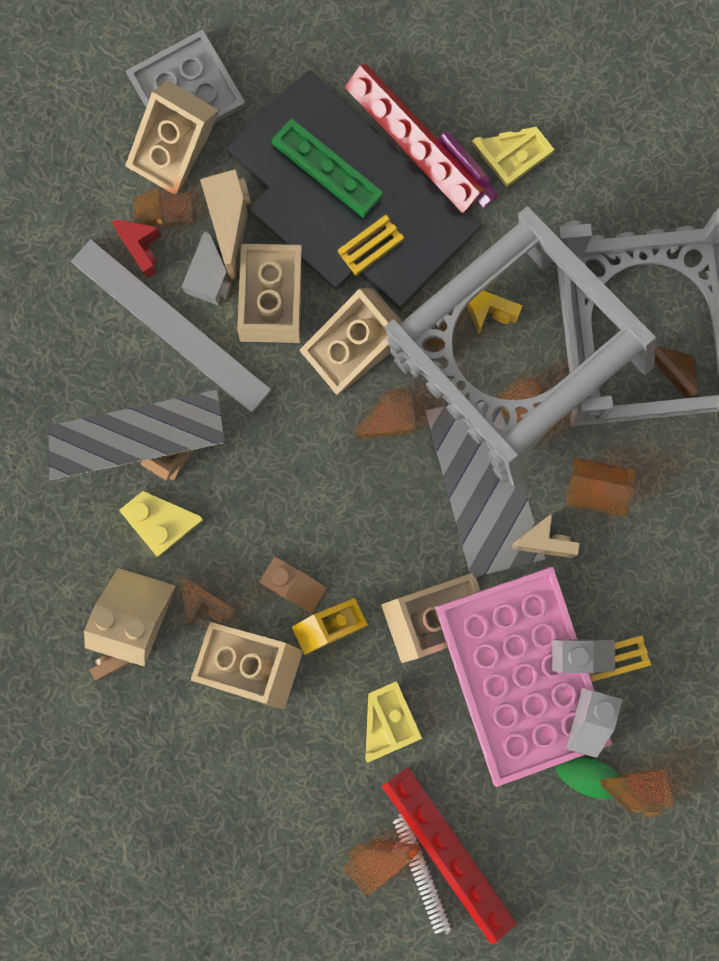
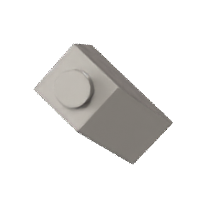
[182,232,231,305]
[552,639,615,673]
[566,688,623,758]

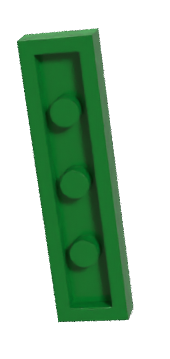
[272,118,383,218]

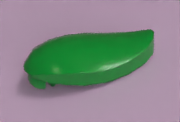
[555,757,625,799]

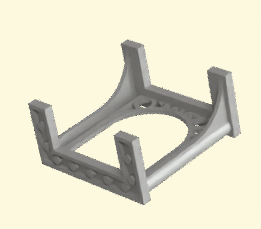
[384,206,656,487]
[552,208,719,427]

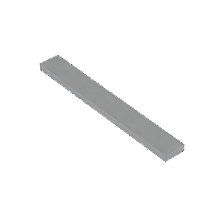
[71,239,272,414]

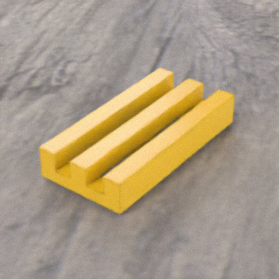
[338,215,404,276]
[589,635,651,682]

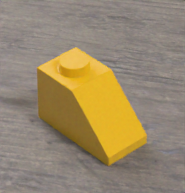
[292,598,368,655]

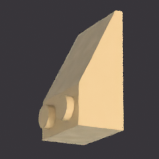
[126,81,219,195]
[200,169,251,280]
[237,244,302,343]
[300,288,402,395]
[84,568,176,666]
[381,573,480,663]
[191,622,303,710]

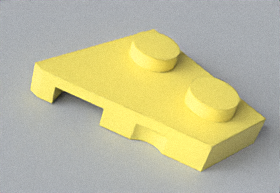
[472,127,555,188]
[119,491,204,558]
[365,681,422,763]

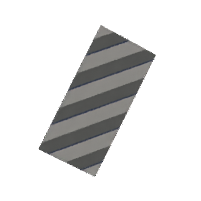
[48,390,224,480]
[426,393,545,578]

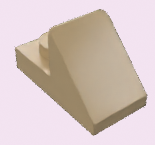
[512,514,579,558]

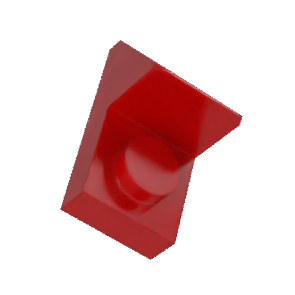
[112,220,162,279]

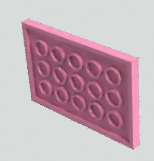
[435,567,612,787]

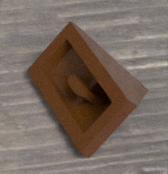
[654,346,698,398]

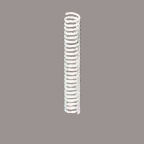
[393,814,452,935]

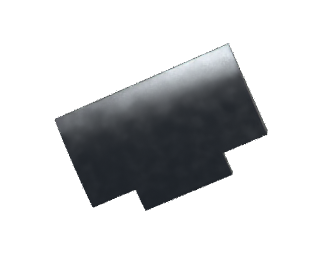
[226,71,482,311]

